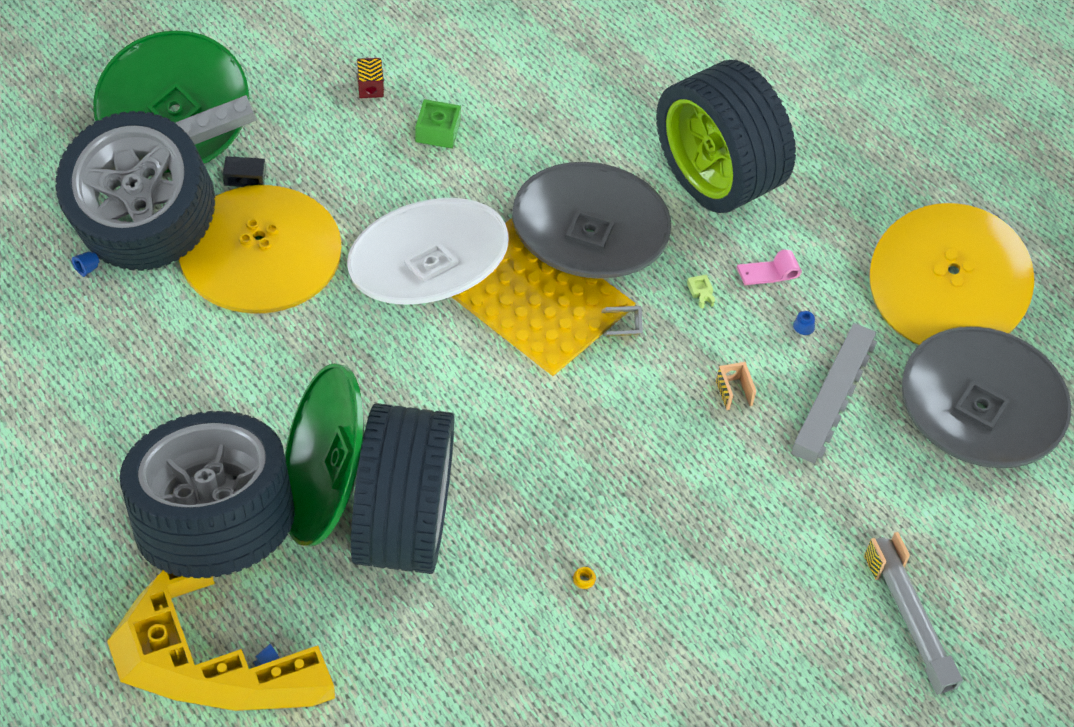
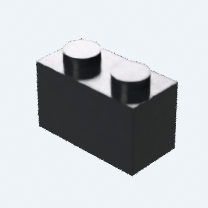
[223,156,266,187]

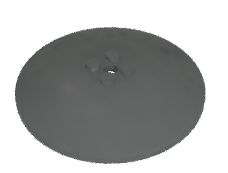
[512,162,671,278]
[902,327,1071,468]

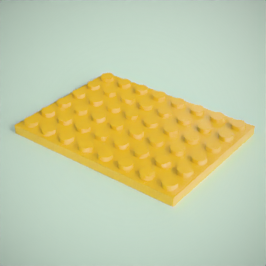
[451,218,636,376]

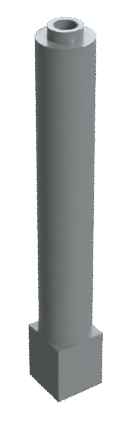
[876,537,963,695]

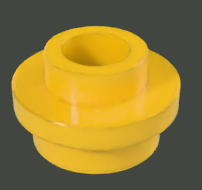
[573,567,596,589]

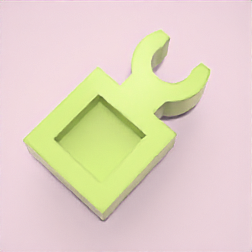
[687,274,715,309]

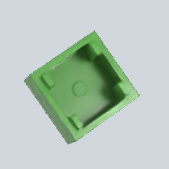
[415,99,461,149]

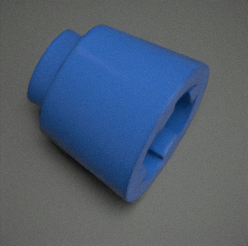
[72,251,100,277]
[793,311,815,335]
[253,644,280,667]

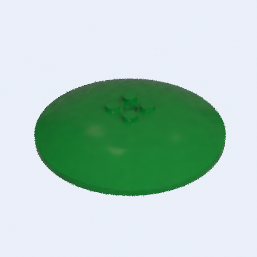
[93,30,249,173]
[285,363,364,547]

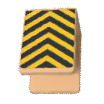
[716,362,756,410]
[864,532,910,580]

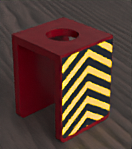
[357,58,384,98]

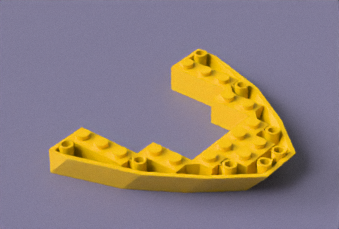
[107,570,335,711]

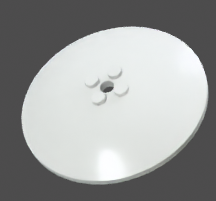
[347,198,509,305]

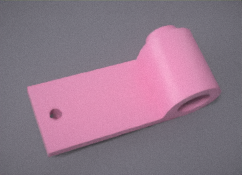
[736,249,802,285]

